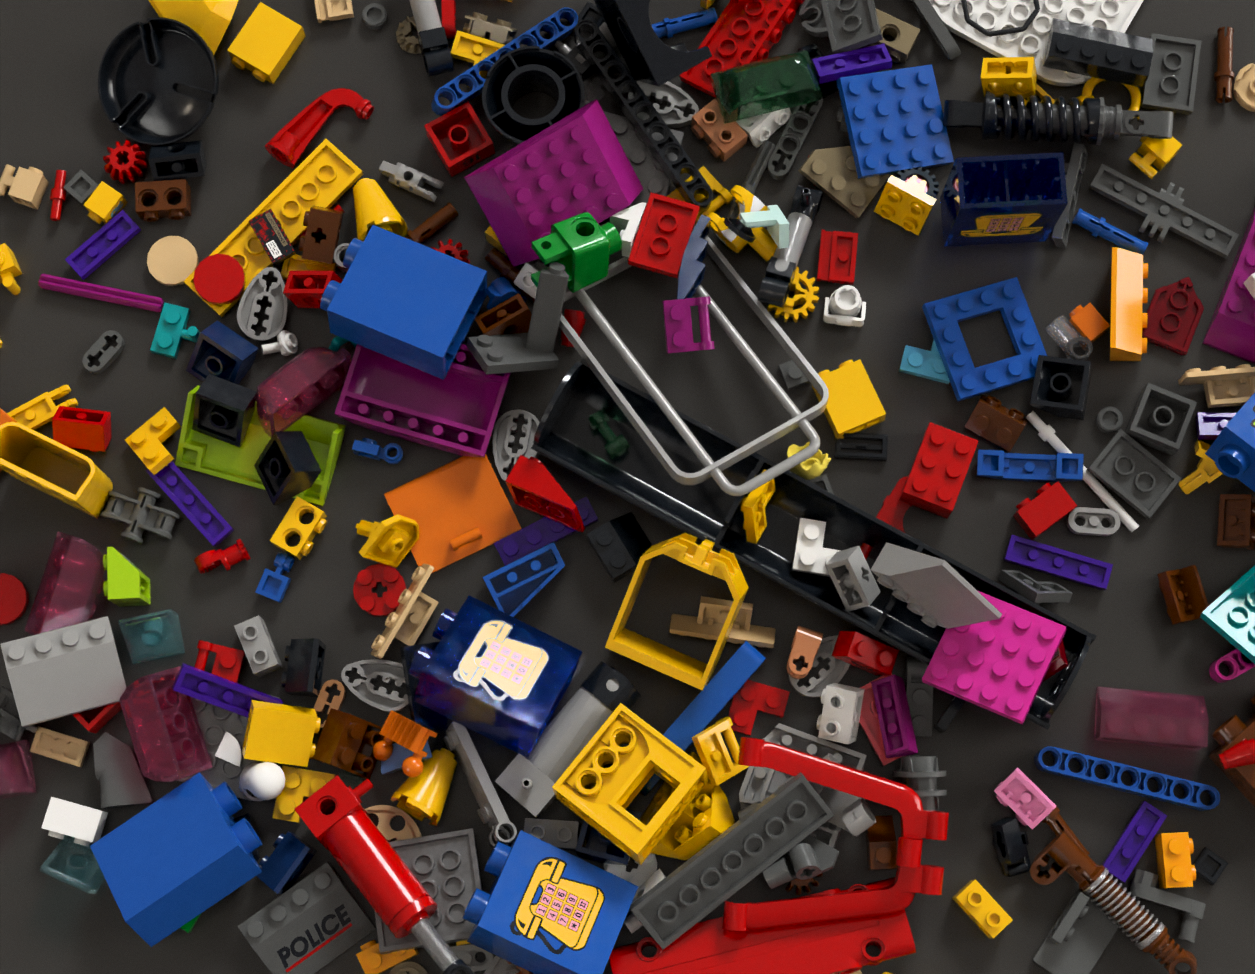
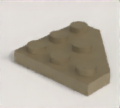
[798,146,891,218]

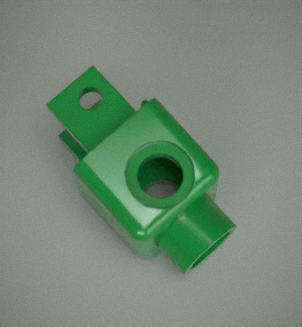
[531,212,622,293]

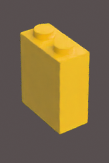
[227,2,306,84]
[812,359,886,439]
[242,700,321,767]

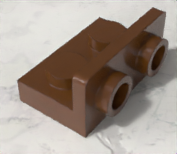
[1217,494,1255,550]

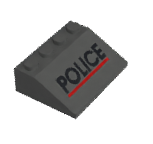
[238,862,376,974]

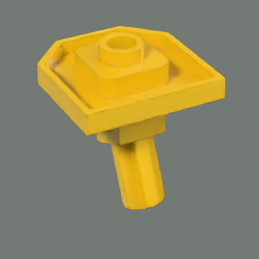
[1178,439,1223,495]
[355,514,419,568]

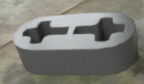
[82,330,125,375]

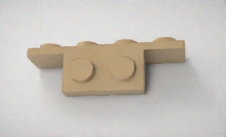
[1178,364,1255,408]
[371,563,439,659]
[669,596,776,648]

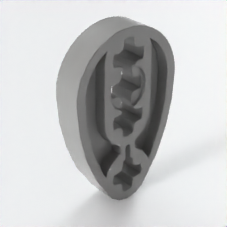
[628,81,699,129]
[236,267,287,341]
[492,409,540,483]
[788,635,850,698]
[341,659,409,713]

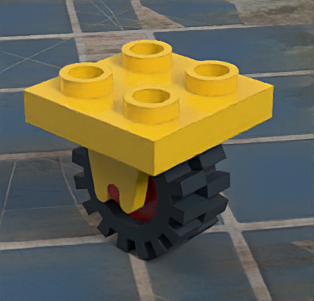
[874,167,939,235]

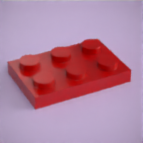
[628,192,700,279]

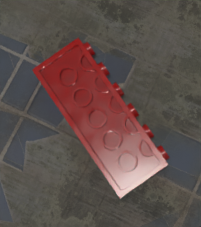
[679,0,805,110]

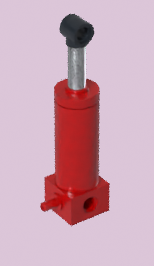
[294,775,475,974]

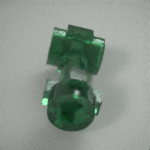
[588,411,630,459]

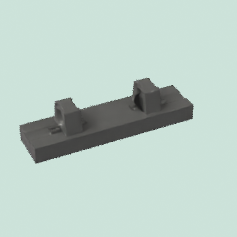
[1044,143,1088,248]

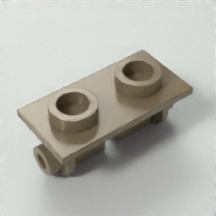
[463,12,517,45]

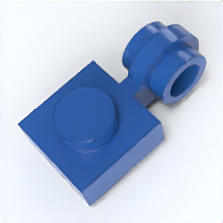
[352,438,403,464]
[255,551,295,603]

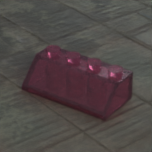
[1094,687,1209,750]

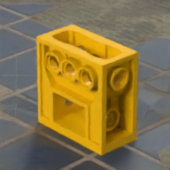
[552,703,708,865]

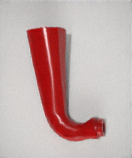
[265,88,374,168]

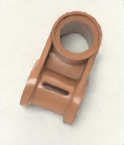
[786,625,823,679]

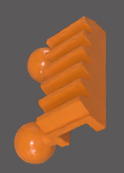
[372,710,438,778]

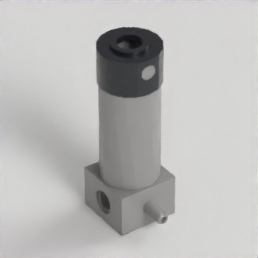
[495,661,641,819]

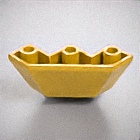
[148,0,239,55]
[640,752,735,861]

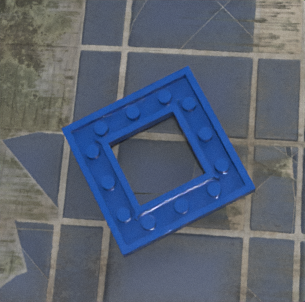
[922,277,1047,402]

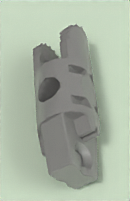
[379,161,444,202]

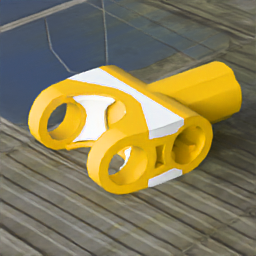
[707,185,777,261]

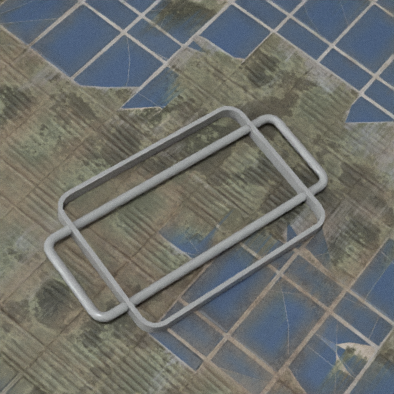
[559,234,829,496]

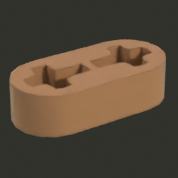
[313,679,346,729]

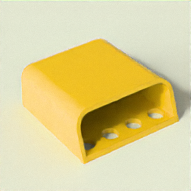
[0,422,113,519]

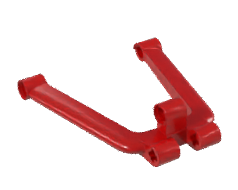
[722,737,949,931]

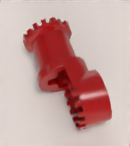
[194,539,251,574]

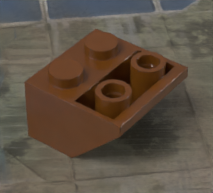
[312,708,384,779]

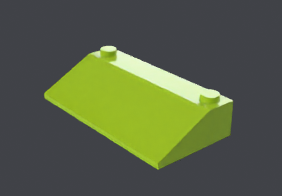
[175,385,346,506]

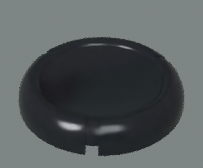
[98,17,219,145]

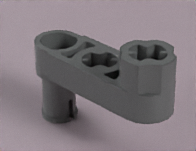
[1129,869,1206,943]

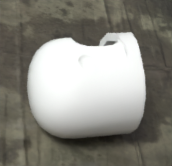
[239,761,286,801]

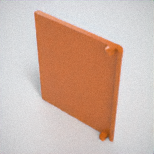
[384,454,522,574]

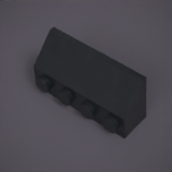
[1043,18,1153,87]

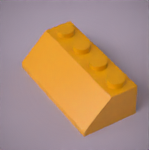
[1110,247,1148,361]

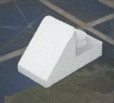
[610,202,647,257]

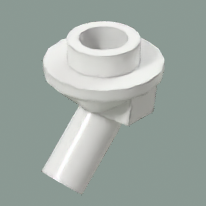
[261,330,298,356]

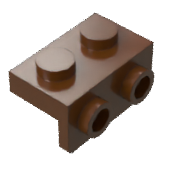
[964,395,1027,452]
[1157,565,1209,625]

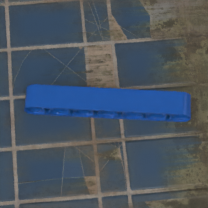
[431,7,578,116]
[640,641,766,796]
[1034,746,1220,811]

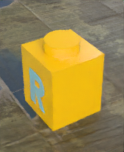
[84,181,128,224]

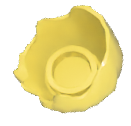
[787,442,831,480]

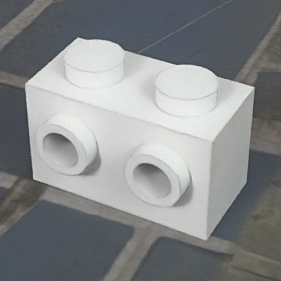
[816,683,865,745]
[41,797,108,847]

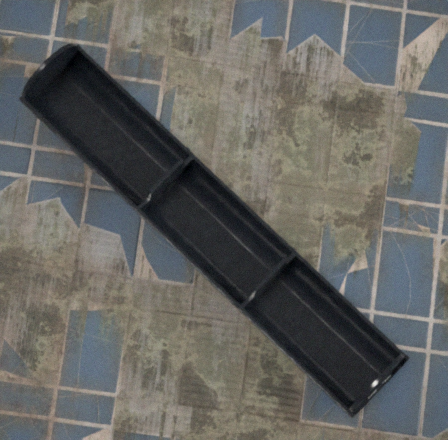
[531,358,1097,730]

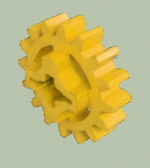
[767,267,819,323]

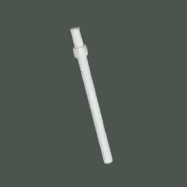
[1025,411,1139,533]

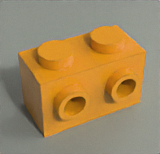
[1154,832,1196,889]
[356,939,419,974]

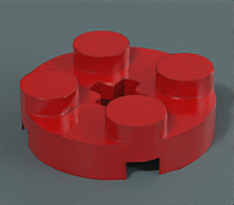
[353,564,407,617]

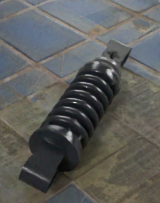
[943,91,1174,146]

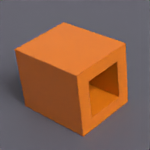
[1066,303,1110,347]

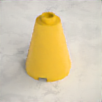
[353,178,408,241]
[391,748,457,826]

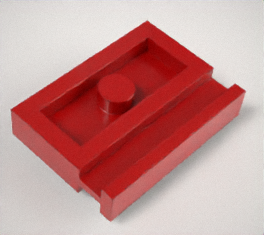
[816,230,858,285]

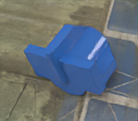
[486,277,527,310]

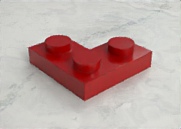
[728,680,790,736]

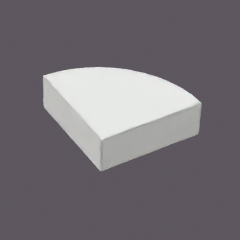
[215,732,242,767]

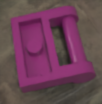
[662,296,715,353]

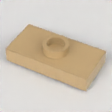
[29,726,90,768]

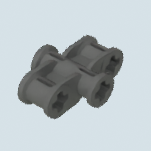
[100,487,180,544]

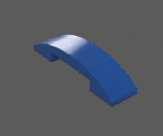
[977,450,1084,482]

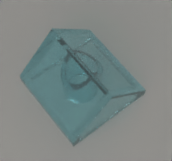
[119,609,185,664]
[40,835,105,894]

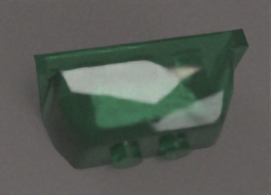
[710,50,822,124]

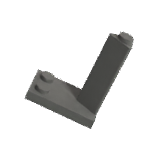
[466,262,569,375]

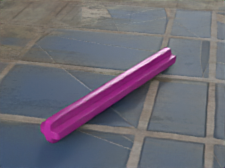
[38,274,164,312]

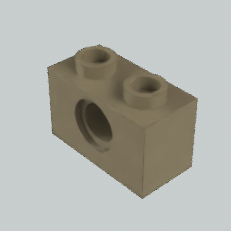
[864,9,920,64]

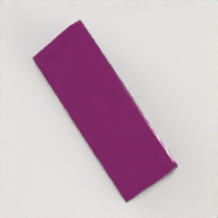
[871,674,918,758]

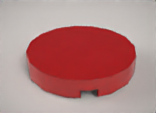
[193,254,246,305]
[0,573,29,626]

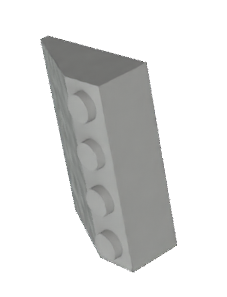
[870,542,1002,629]
[0,616,129,727]

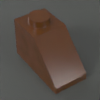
[866,815,898,870]

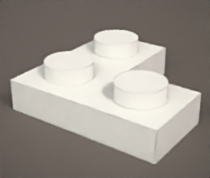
[792,518,841,577]

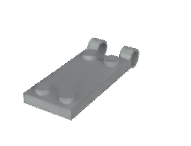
[444,718,517,849]

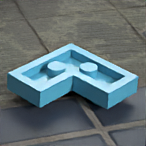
[899,338,950,384]

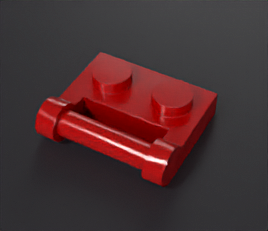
[195,640,245,683]

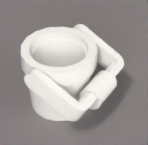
[823,285,866,327]

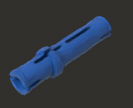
[651,7,717,38]
[1072,208,1148,255]

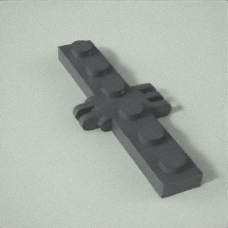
[1089,164,1239,259]

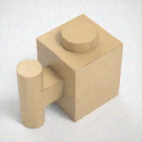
[0,164,49,210]

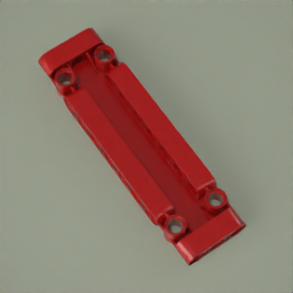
[609,877,916,974]

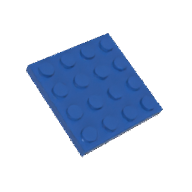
[836,64,954,179]

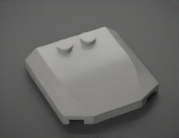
[739,723,867,849]

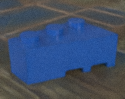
[482,542,565,623]

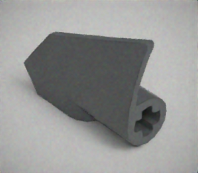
[93,732,153,809]

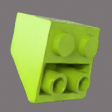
[103,547,151,607]

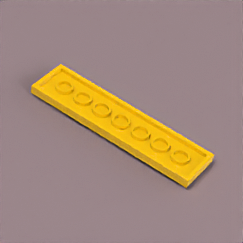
[183,139,363,318]

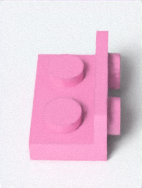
[994,767,1056,830]

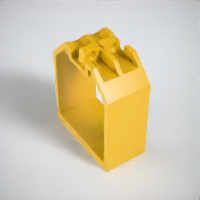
[605,532,749,691]

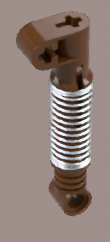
[1030,831,1197,974]

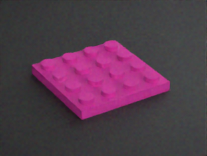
[922,591,1066,725]

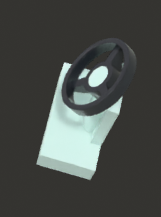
[724,205,789,249]

